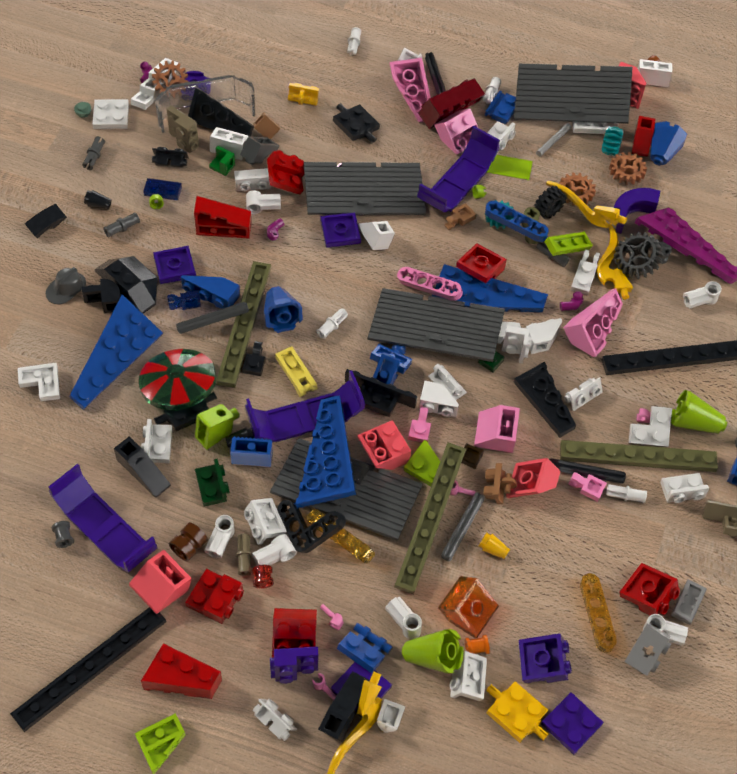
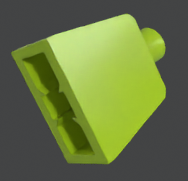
[195,404,240,450]

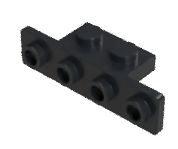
[345,369,418,417]

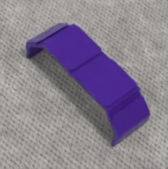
[417,126,500,212]
[245,370,365,443]
[48,464,158,573]

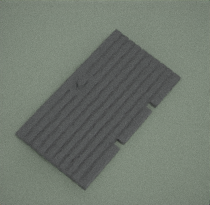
[514,63,633,124]
[304,162,426,215]
[367,288,505,362]
[270,438,423,541]

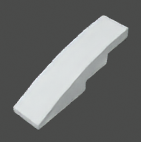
[131,58,178,110]

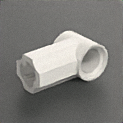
[246,190,281,214]
[683,281,722,309]
[204,515,235,559]
[252,534,297,570]
[385,597,422,639]
[643,614,688,646]

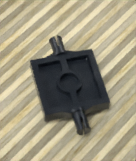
[333,103,380,143]
[154,385,217,432]

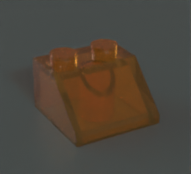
[438,576,499,638]

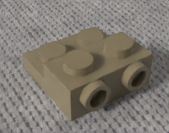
[167,105,199,153]

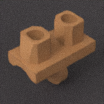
[483,463,517,504]

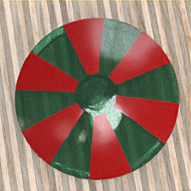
[139,349,216,410]

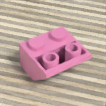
[434,108,478,154]
[474,405,520,453]

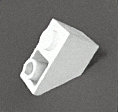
[358,221,395,250]
[526,318,562,354]
[419,381,459,417]

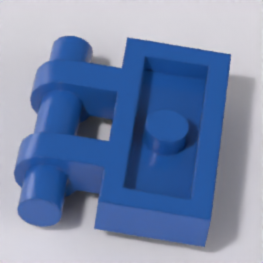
[337,623,393,673]

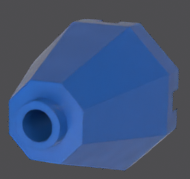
[650,121,687,166]
[264,286,303,333]

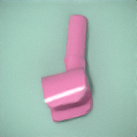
[450,480,475,496]
[320,604,344,630]
[312,673,336,700]

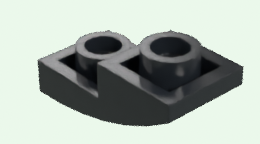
[25,204,67,238]

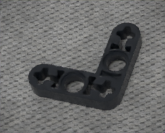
[278,500,346,553]

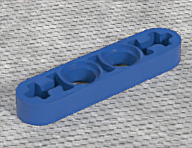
[485,201,549,242]

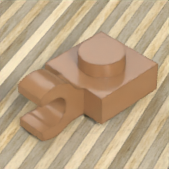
[444,203,477,230]

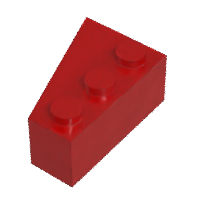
[194,196,252,239]
[141,643,222,699]

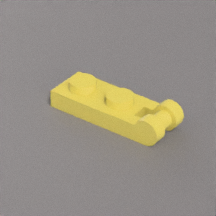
[275,346,318,397]

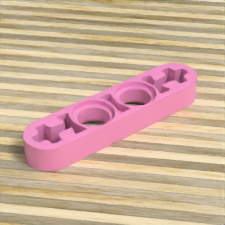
[397,267,463,301]

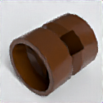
[168,522,208,562]

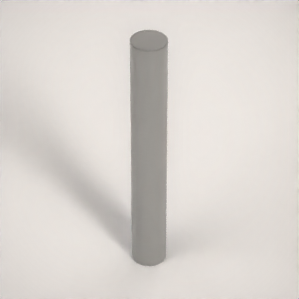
[536,123,571,157]

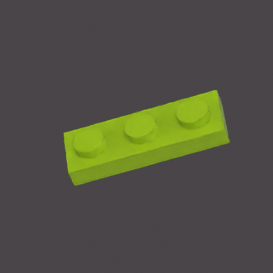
[544,231,593,256]

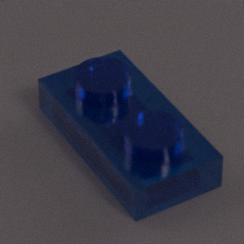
[143,178,182,200]

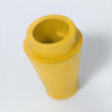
[478,532,510,559]

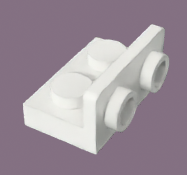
[487,121,516,152]
[234,168,271,191]
[502,325,532,364]
[141,419,173,463]
[660,473,709,503]
[244,498,287,545]
[450,651,487,701]

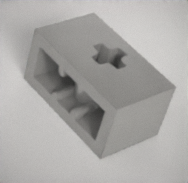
[624,623,671,676]

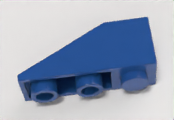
[181,275,240,309]

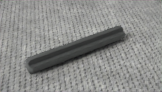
[176,302,249,334]
[441,493,485,561]

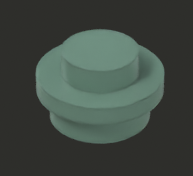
[74,102,92,118]

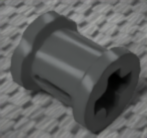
[51,521,74,548]

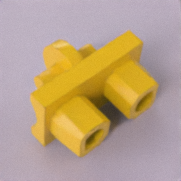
[288,83,319,106]

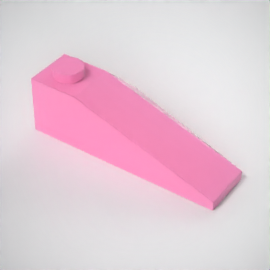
[389,58,431,122]
[563,288,623,357]

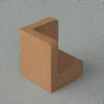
[253,112,280,139]

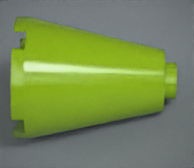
[671,390,727,434]
[402,629,464,674]

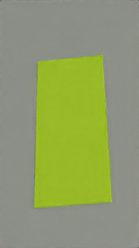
[486,155,533,180]

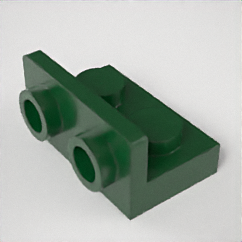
[195,458,230,507]

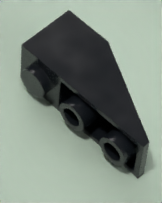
[114,436,171,498]
[318,671,370,742]

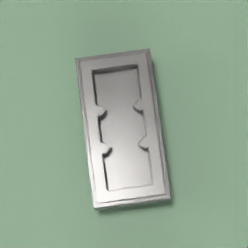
[671,579,707,625]

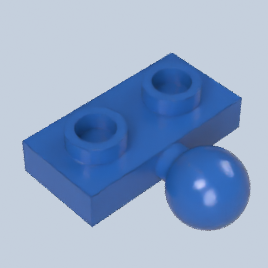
[370,344,412,374]

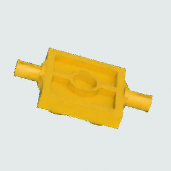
[486,681,549,743]

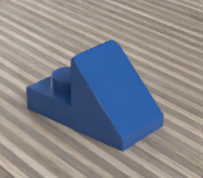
[373,352,401,385]

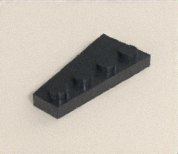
[188,87,254,136]
[514,362,576,438]

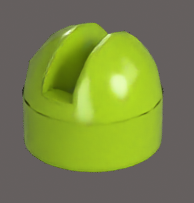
[472,185,487,199]
[149,194,164,209]

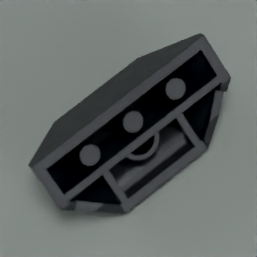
[95,256,158,314]

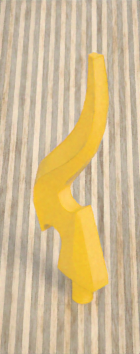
[546,181,627,228]
[596,223,633,300]
[327,671,382,774]

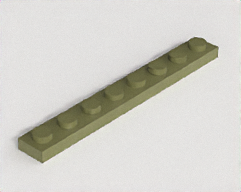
[216,261,271,388]
[560,440,718,472]
[394,442,466,595]

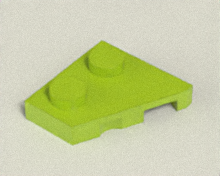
[404,440,440,487]
[134,713,185,774]

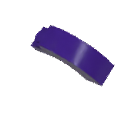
[614,188,661,234]

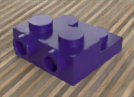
[519,633,572,683]
[270,647,319,684]

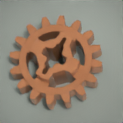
[152,61,188,98]
[609,152,647,185]
[559,172,596,206]

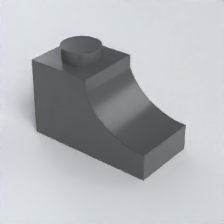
[240,136,280,165]

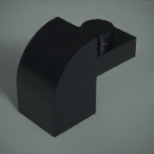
[82,279,121,313]

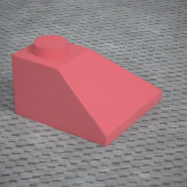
[506,458,561,498]

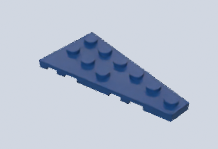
[432,264,548,313]
[69,295,163,410]
[295,395,356,508]

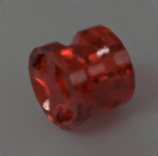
[252,564,274,589]

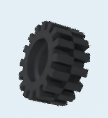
[534,186,567,219]

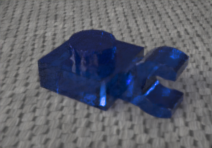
[167,290,201,310]

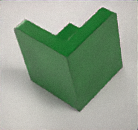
[209,146,235,176]

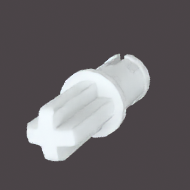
[347,27,361,56]
[483,77,501,104]
[316,308,348,339]
[606,484,647,503]

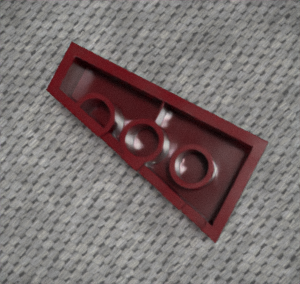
[418,78,486,130]

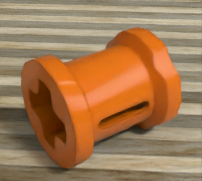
[465,635,490,654]

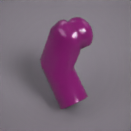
[140,61,152,83]
[267,218,285,241]
[560,291,584,311]

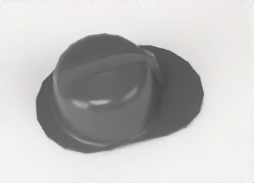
[46,267,86,304]

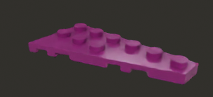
[634,207,737,284]

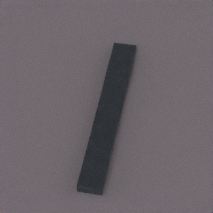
[10,607,166,732]

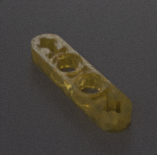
[306,509,375,564]
[580,573,617,653]

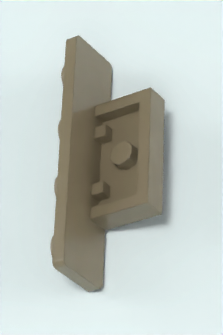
[702,500,737,537]

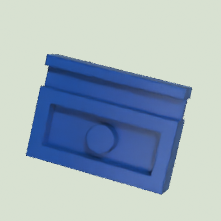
[485,90,516,124]

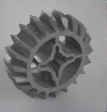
[614,231,664,279]

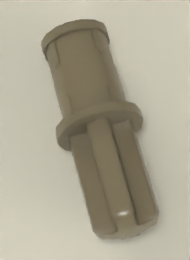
[236,533,252,576]

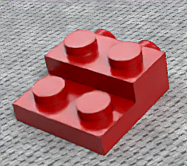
[267,150,305,195]
[456,243,507,283]
[619,563,680,615]
[185,568,244,624]

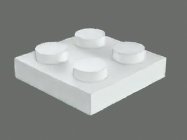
[93,99,129,129]

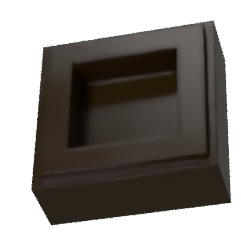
[461,443,484,469]

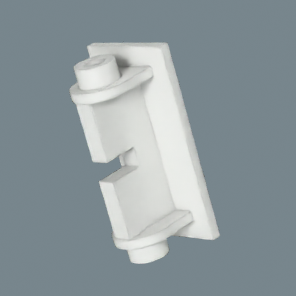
[428,364,467,400]
[564,377,602,411]
[253,699,297,741]

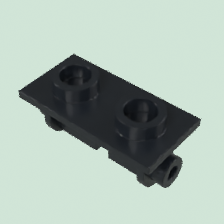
[152,147,189,167]

